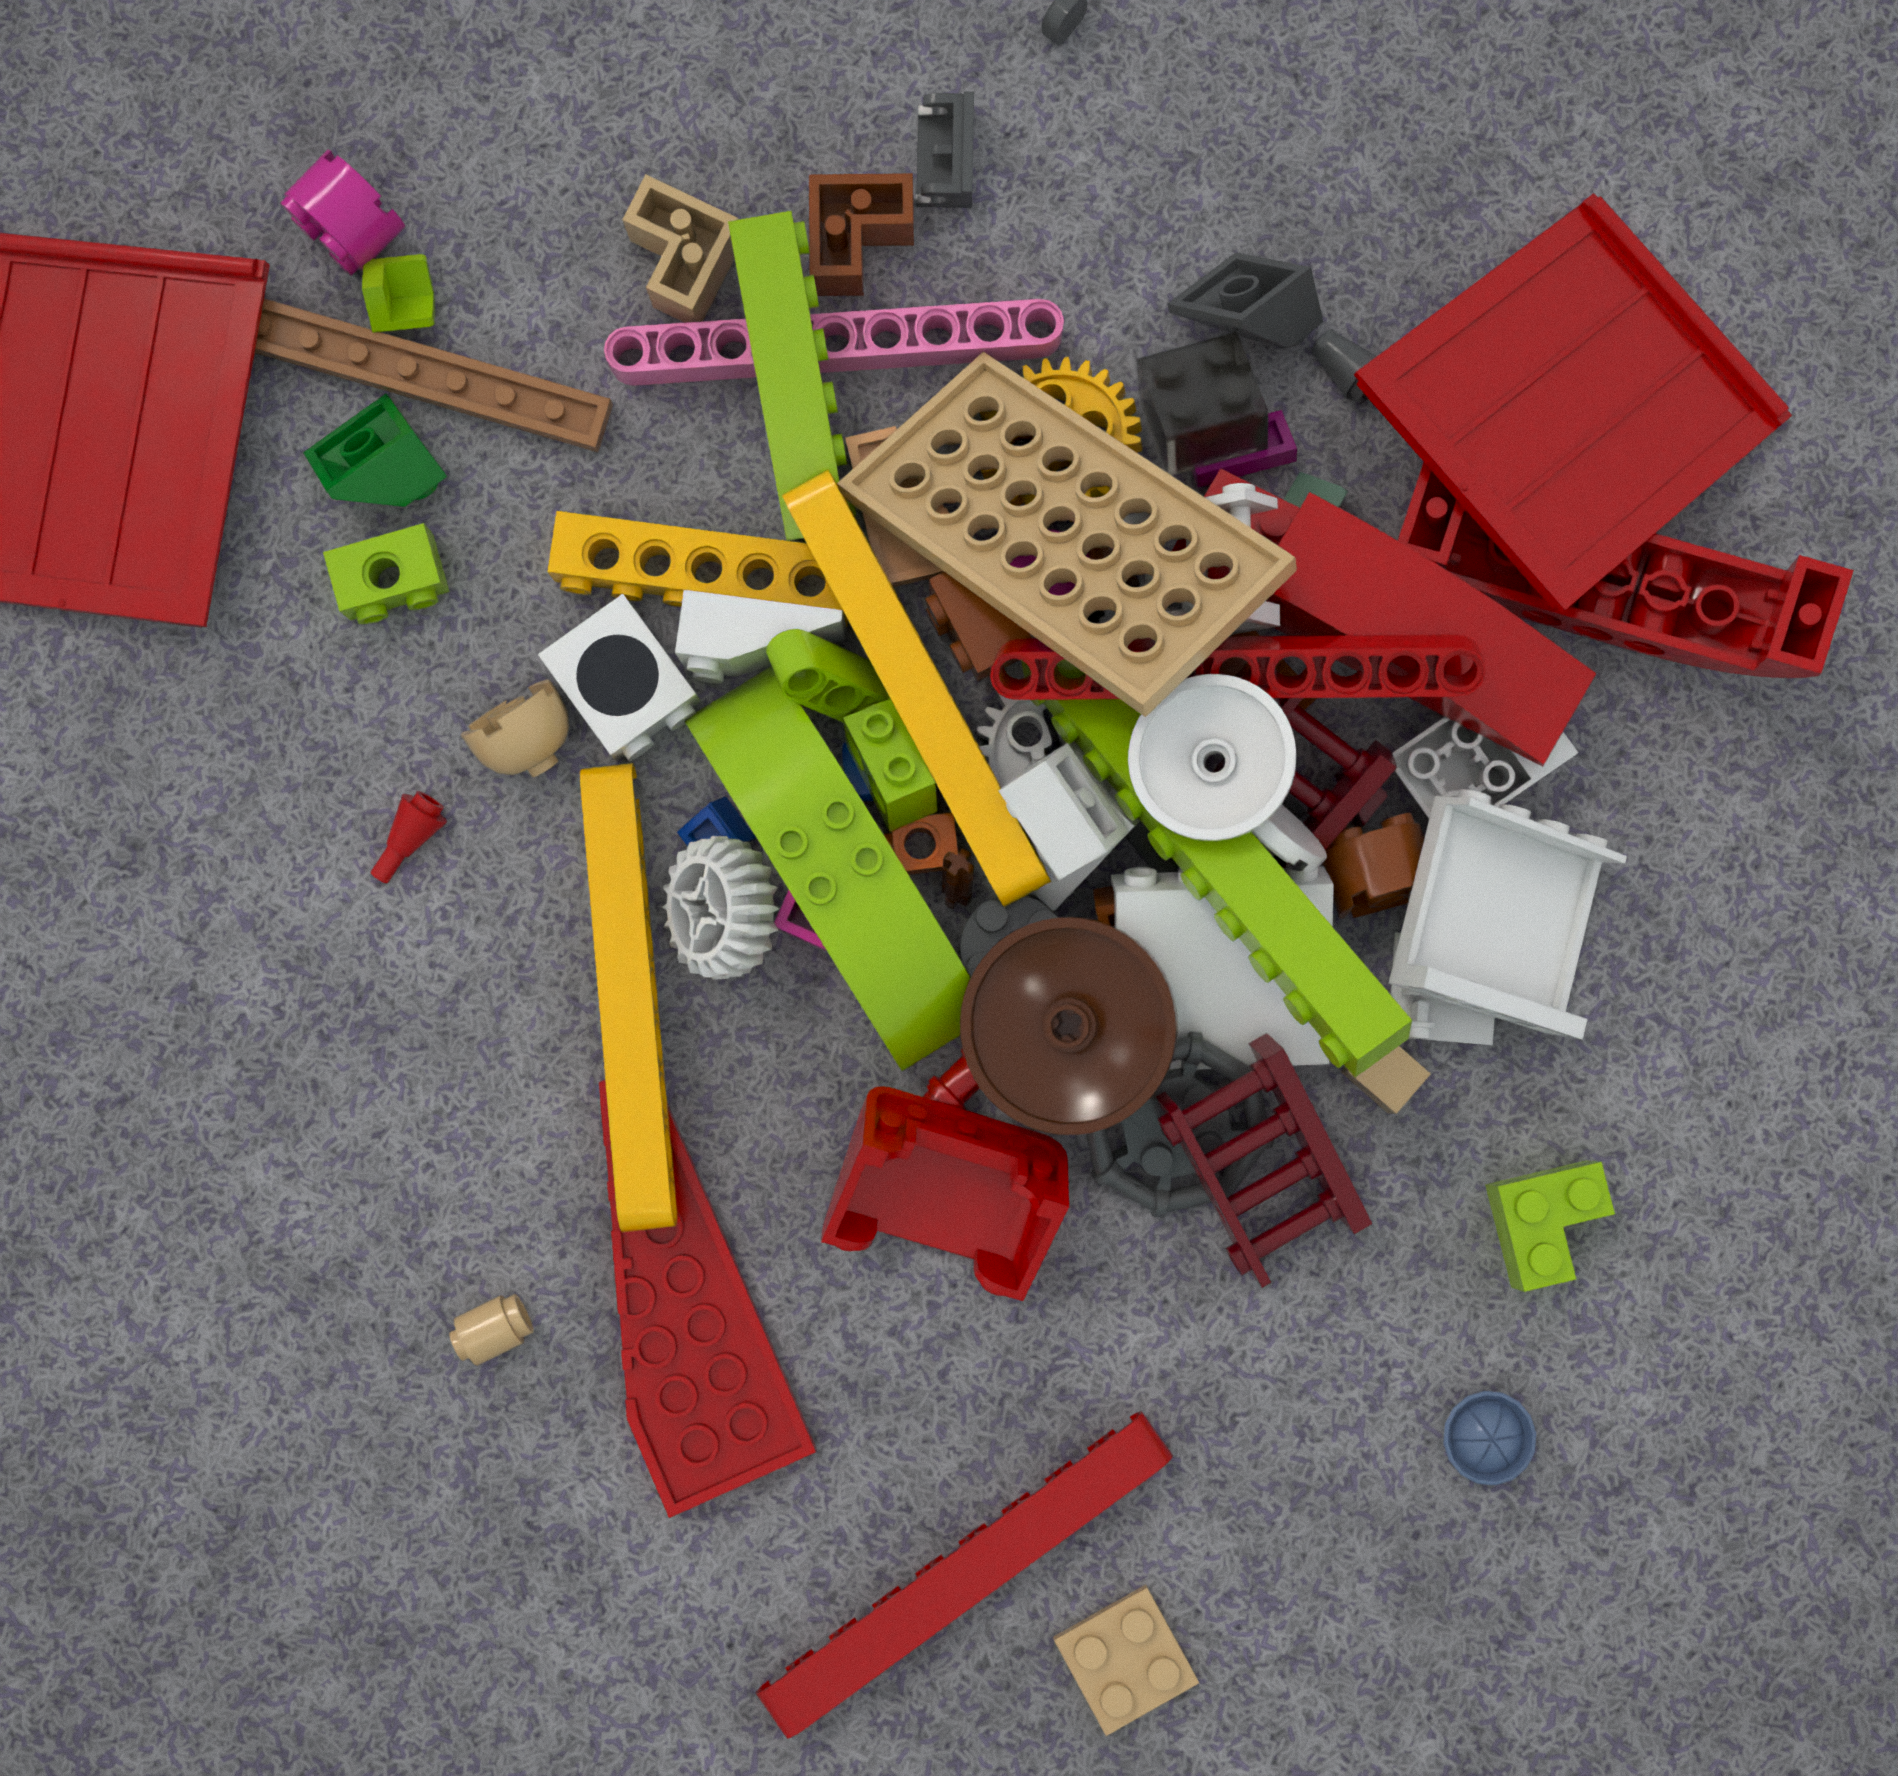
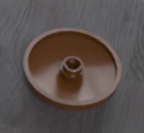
[960,917,1178,1135]

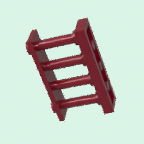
[1212,676,1397,868]
[1156,1033,1372,1288]

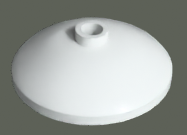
[1128,674,1297,841]

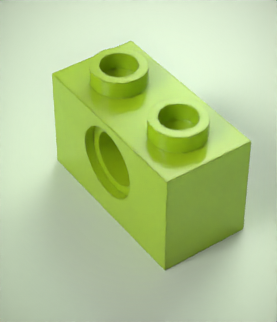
[323,523,450,624]

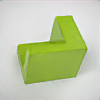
[362,254,435,333]

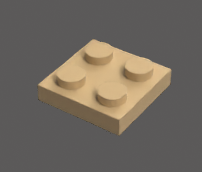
[1053,1585,1199,1736]

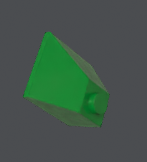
[303,393,447,507]

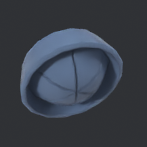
[1443,1391,1536,1485]

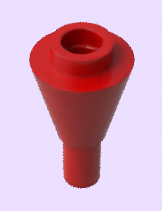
[370,791,447,884]

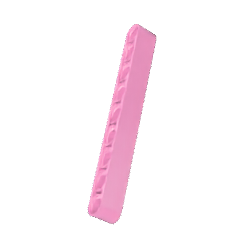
[604,299,1064,386]

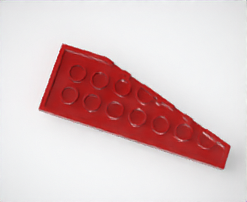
[599,1080,817,1518]

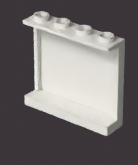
[1389,789,1627,1040]
[1111,861,1334,1070]

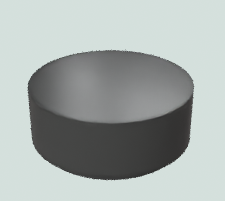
[1042,0,1087,45]

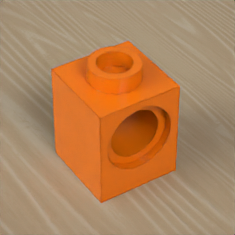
[883,813,958,875]

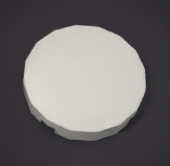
[1251,805,1327,873]

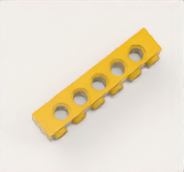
[547,511,848,627]

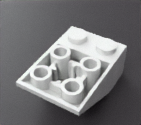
[1392,717,1578,820]

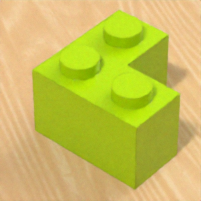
[1485,1160,1615,1292]

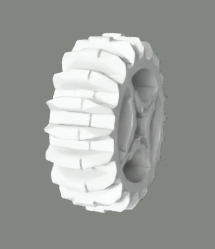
[661,836,780,980]

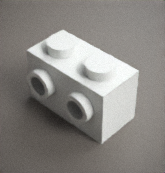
[998,743,1128,880]

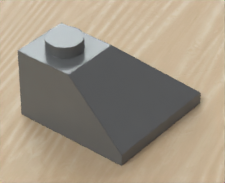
[1167,253,1323,348]

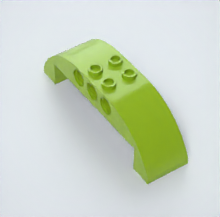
[684,666,970,1072]

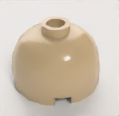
[461,679,570,777]

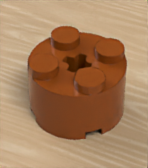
[1321,813,1425,919]

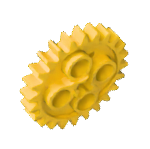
[980,357,1143,522]

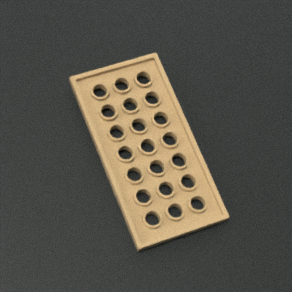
[837,352,1297,717]

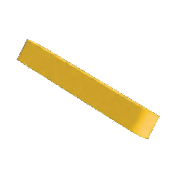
[782,470,1052,907]
[580,763,677,1232]

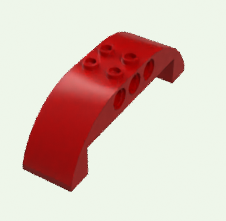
[1398,462,1854,678]

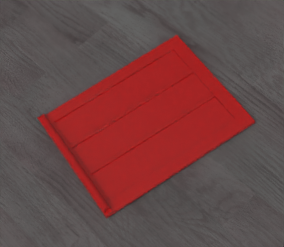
[1354,193,1792,612]
[0,233,270,628]

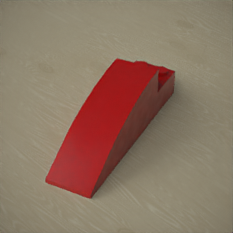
[1171,468,1596,767]

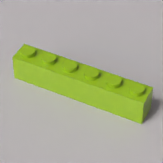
[728,211,856,541]

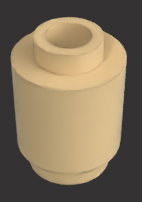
[449,1294,534,1366]

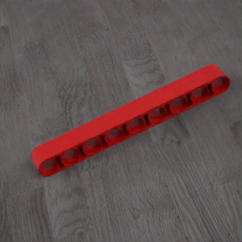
[990,634,1486,700]
[756,1411,1173,1739]

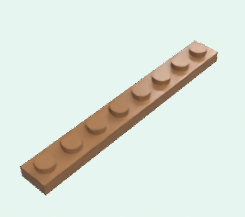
[255,299,613,452]

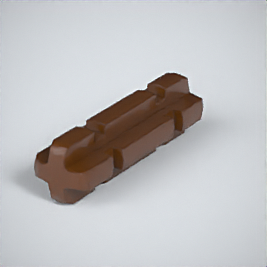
[941,849,974,909]

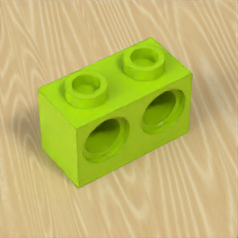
[843,698,937,832]

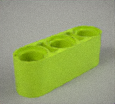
[766,629,890,723]

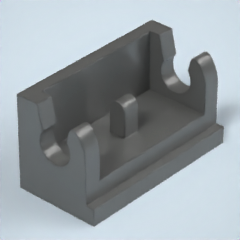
[916,91,974,208]

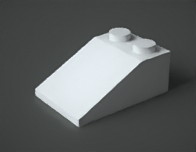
[675,590,847,683]

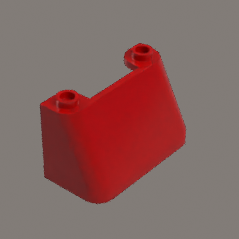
[821,1086,1069,1301]

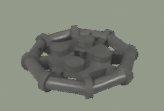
[1086,1031,1274,1218]

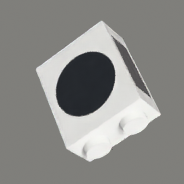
[538,594,700,761]

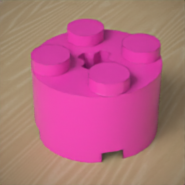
[280,150,405,276]

